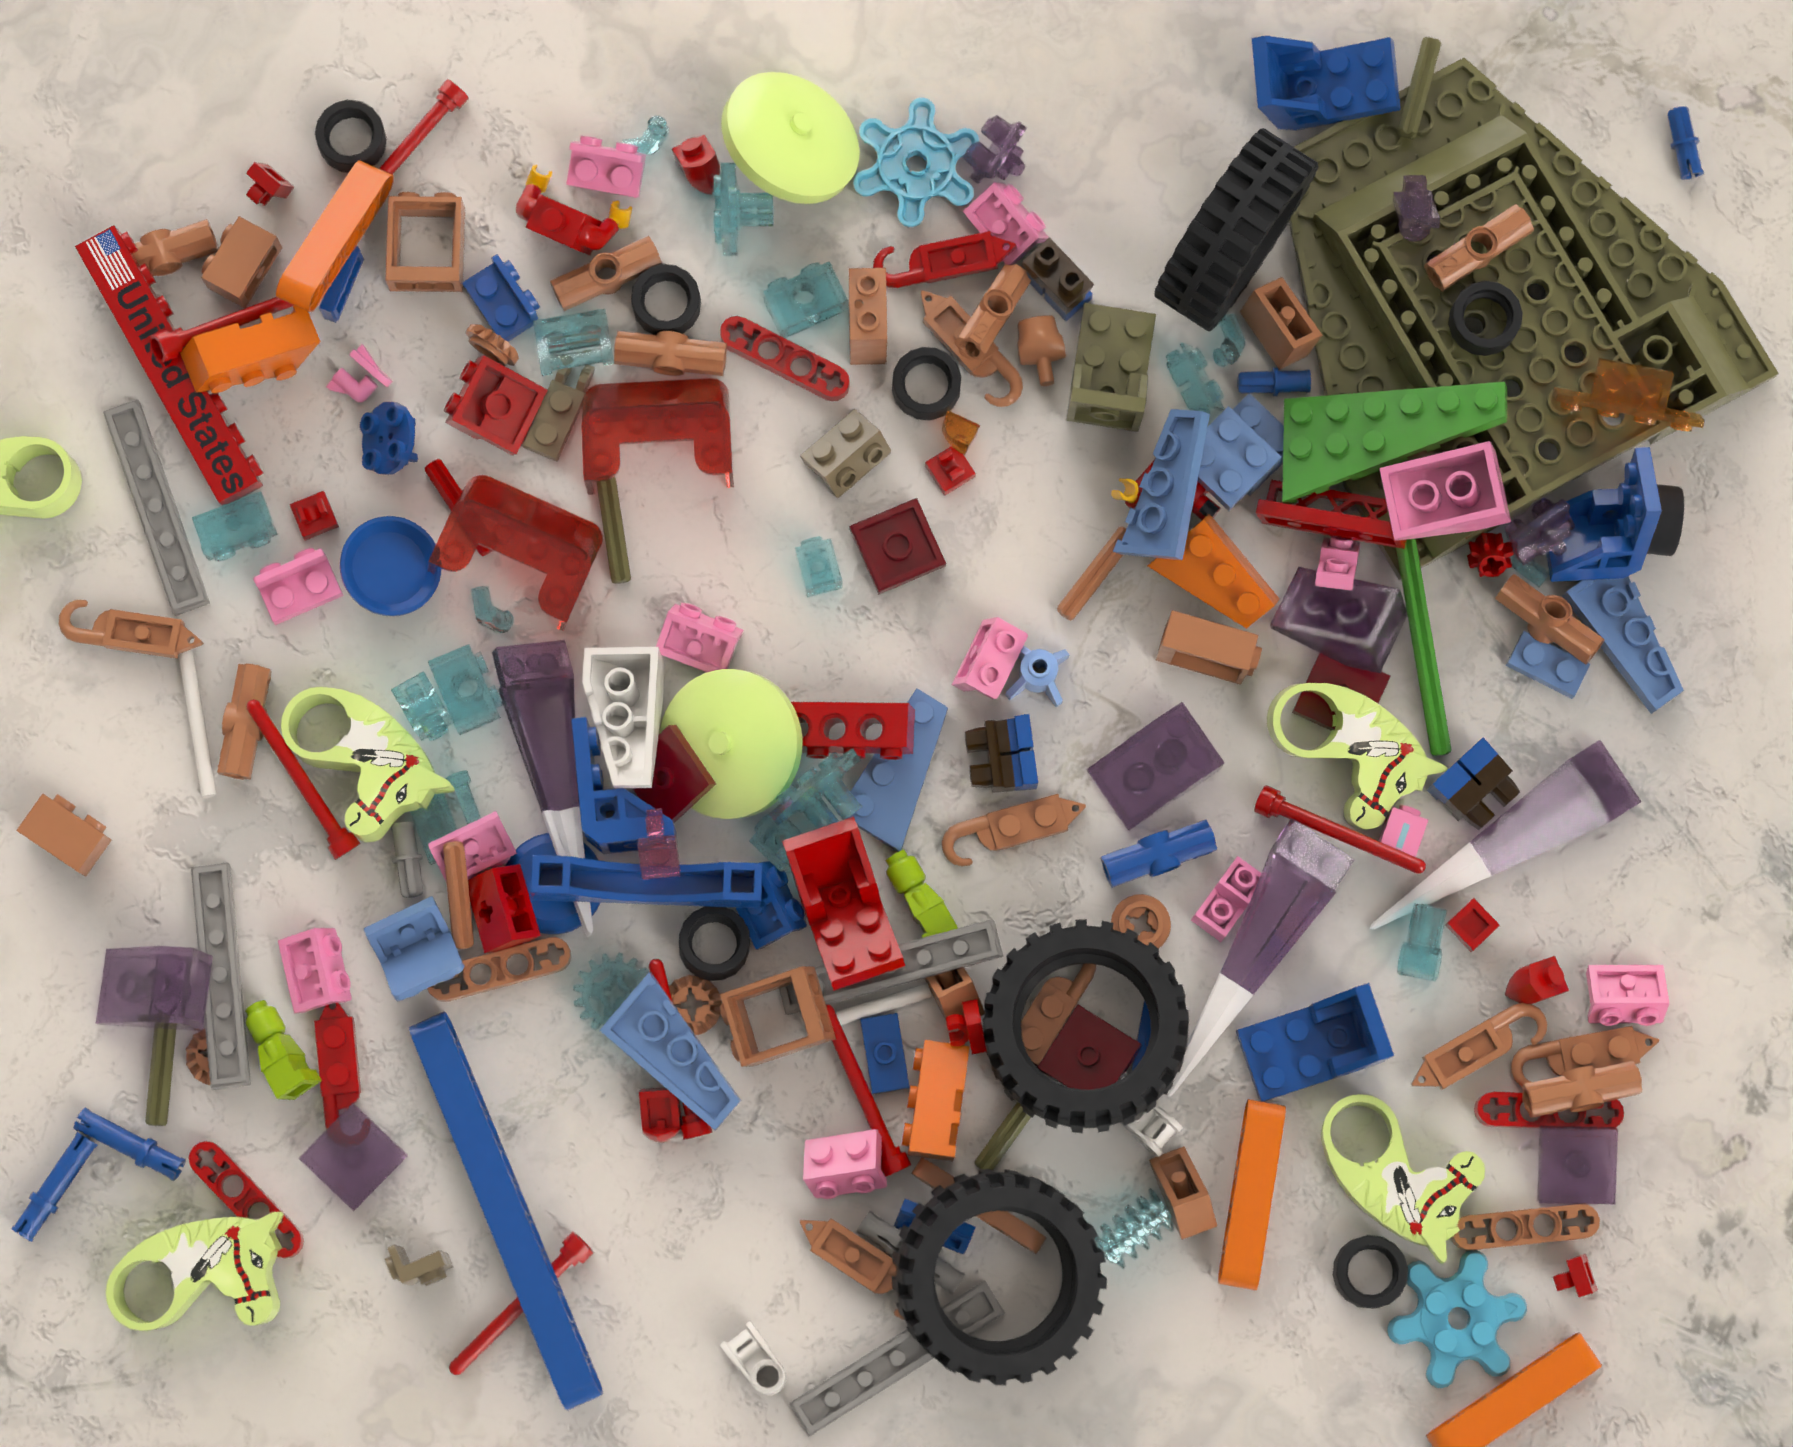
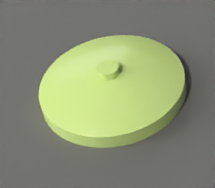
[721,72,860,204]
[659,669,802,819]

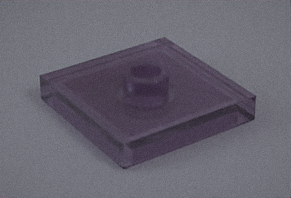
[299,1102,408,1211]
[1537,1126,1618,1204]

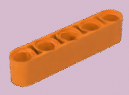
[276,160,394,312]
[1218,1099,1286,1291]
[1426,1332,1602,1447]

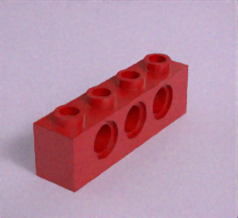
[791,702,915,760]

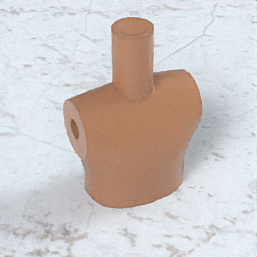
[1017,315,1066,386]

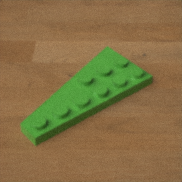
[1282,382,1507,504]

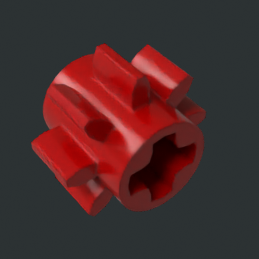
[1467,532,1514,577]

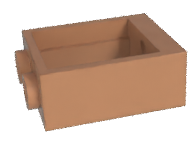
[386,192,465,292]
[849,268,887,365]
[1156,610,1262,685]
[720,966,836,1067]

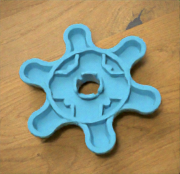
[853,97,979,227]
[1387,1250,1527,1388]

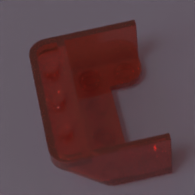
[581,378,734,495]
[428,475,603,631]

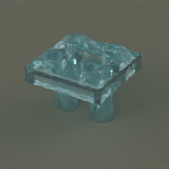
[714,163,774,256]
[769,749,863,829]

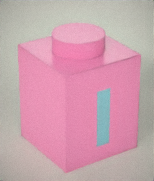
[1378,805,1428,857]

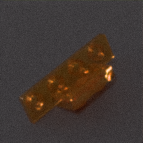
[1552,358,1705,432]

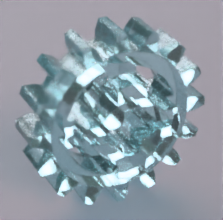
[573,953,649,1031]

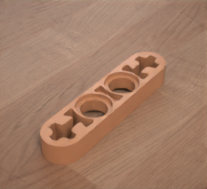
[427,937,571,1002]
[911,1157,1047,1254]
[1451,1204,1600,1251]

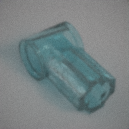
[1397,903,1447,982]

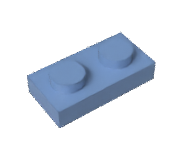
[1506,631,1590,699]

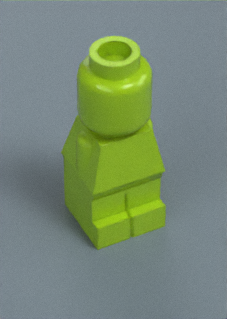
[885,850,958,938]
[245,1000,322,1100]

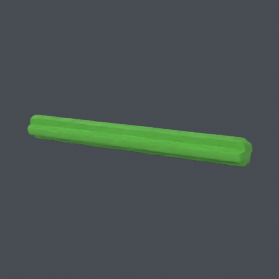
[1396,538,1452,756]

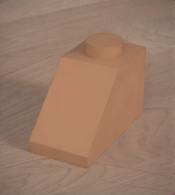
[924,968,985,1019]
[1149,1146,1217,1240]

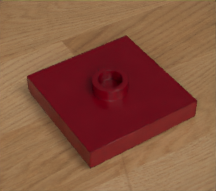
[849,498,946,595]
[1292,645,1391,731]
[632,725,716,823]
[1037,1004,1142,1090]

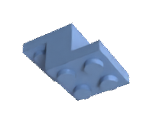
[1198,393,1284,511]

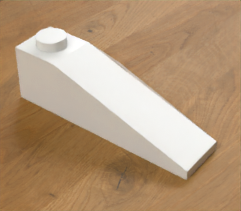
[582,647,665,788]

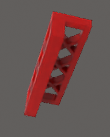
[1255,479,1407,549]

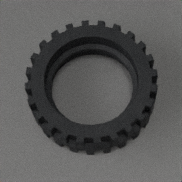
[1154,128,1318,331]
[983,919,1189,1133]
[891,1169,1107,1385]

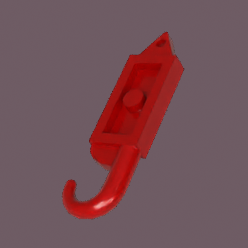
[873,231,1017,288]
[314,1003,371,1147]

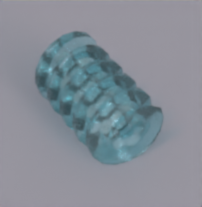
[1094,1188,1175,1269]

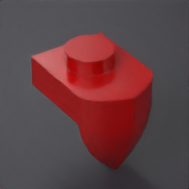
[671,135,720,195]
[1505,956,1569,1004]
[639,1087,682,1143]

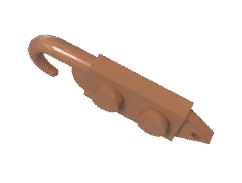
[921,290,1023,407]
[58,600,204,659]
[942,794,1086,867]
[1021,964,1096,1066]
[1411,1003,1547,1090]
[1511,1026,1659,1087]
[800,1218,905,1320]

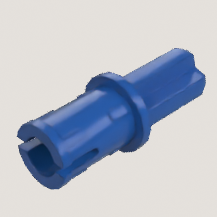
[1667,106,1704,180]
[1237,367,1311,397]

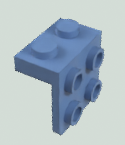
[364,896,464,1001]

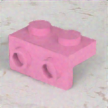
[803,1129,887,1199]

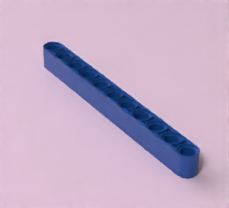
[409,1011,603,1411]

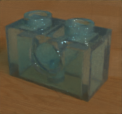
[763,261,848,338]
[427,644,503,735]
[391,671,454,741]

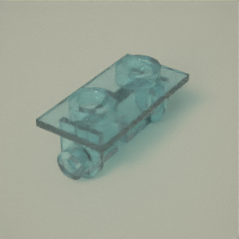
[1165,343,1225,415]

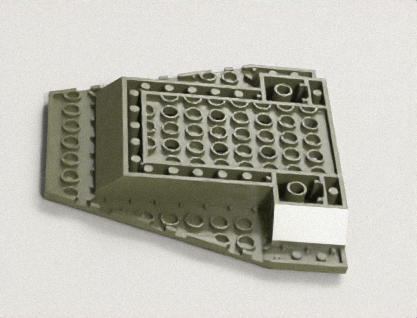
[1289,58,1779,580]

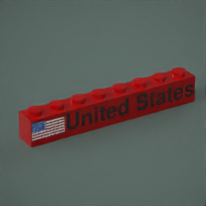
[75,225,264,507]

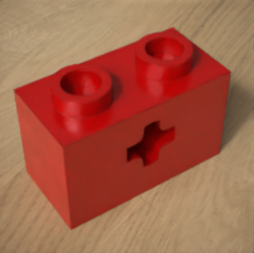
[468,864,541,953]

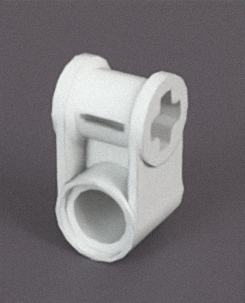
[1120,1106,1183,1157]
[719,1321,786,1395]

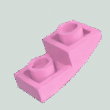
[1315,536,1361,591]
[1191,856,1268,942]

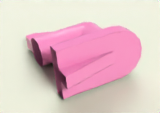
[326,344,393,403]

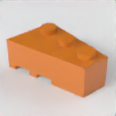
[180,305,321,393]
[1147,514,1280,629]
[902,1040,970,1162]

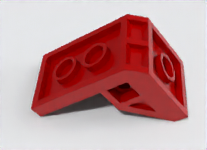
[782,816,905,991]

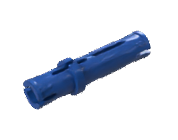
[73,1108,186,1181]
[11,1132,98,1242]

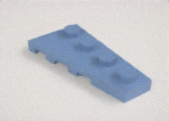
[1113,409,1210,560]
[1562,576,1684,714]
[837,688,948,852]
[600,972,741,1130]

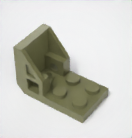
[1066,303,1156,432]

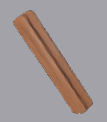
[1057,526,1126,621]
[443,841,474,949]

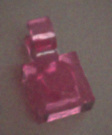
[637,808,681,880]

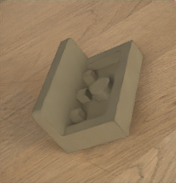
[800,409,891,498]
[385,1245,453,1286]

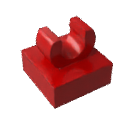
[246,162,294,205]
[925,444,976,496]
[289,491,339,541]
[1445,898,1500,952]
[946,999,987,1055]
[1553,1254,1598,1298]

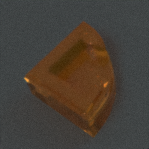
[942,411,980,455]

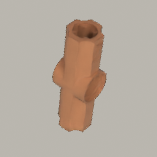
[1424,204,1534,292]
[133,219,218,276]
[550,236,662,311]
[954,264,1031,361]
[614,331,727,376]
[1495,574,1605,665]
[217,663,272,780]
[1522,1061,1643,1118]

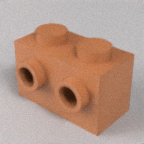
[201,216,282,308]
[1240,277,1322,370]
[16,794,112,877]

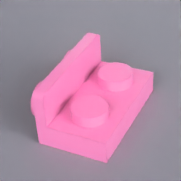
[566,136,646,198]
[963,183,1049,265]
[253,548,344,625]
[656,603,744,672]
[952,617,1028,699]
[428,811,517,881]
[278,928,352,1013]
[1586,965,1669,1026]

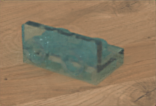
[191,491,278,562]

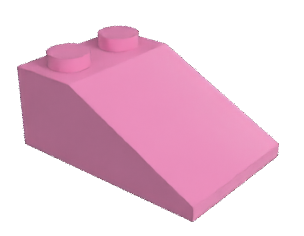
[1379,441,1511,541]

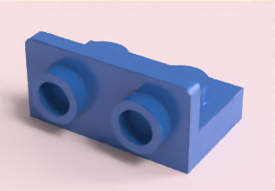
[462,254,540,342]
[736,860,807,950]

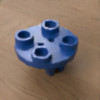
[360,402,418,475]

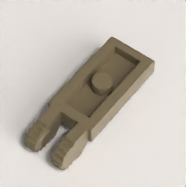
[522,355,595,462]

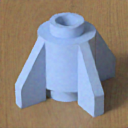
[1005,646,1070,707]

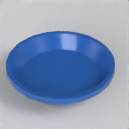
[340,516,442,616]
[506,833,600,935]

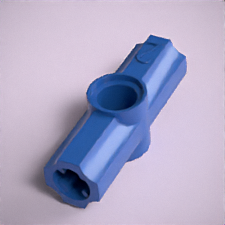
[1100,819,1217,888]

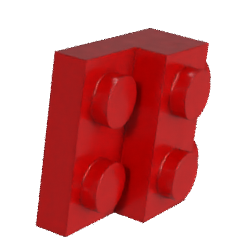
[444,355,548,456]

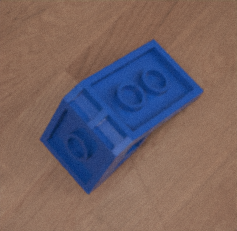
[1251,35,1401,131]
[1540,447,1662,582]
[571,717,678,854]
[1236,983,1394,1102]

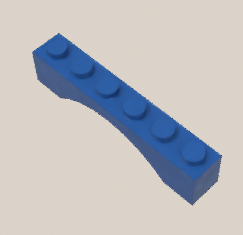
[531,855,762,908]

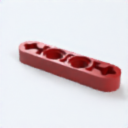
[720,316,850,402]
[1474,1092,1624,1131]
[188,1141,304,1258]

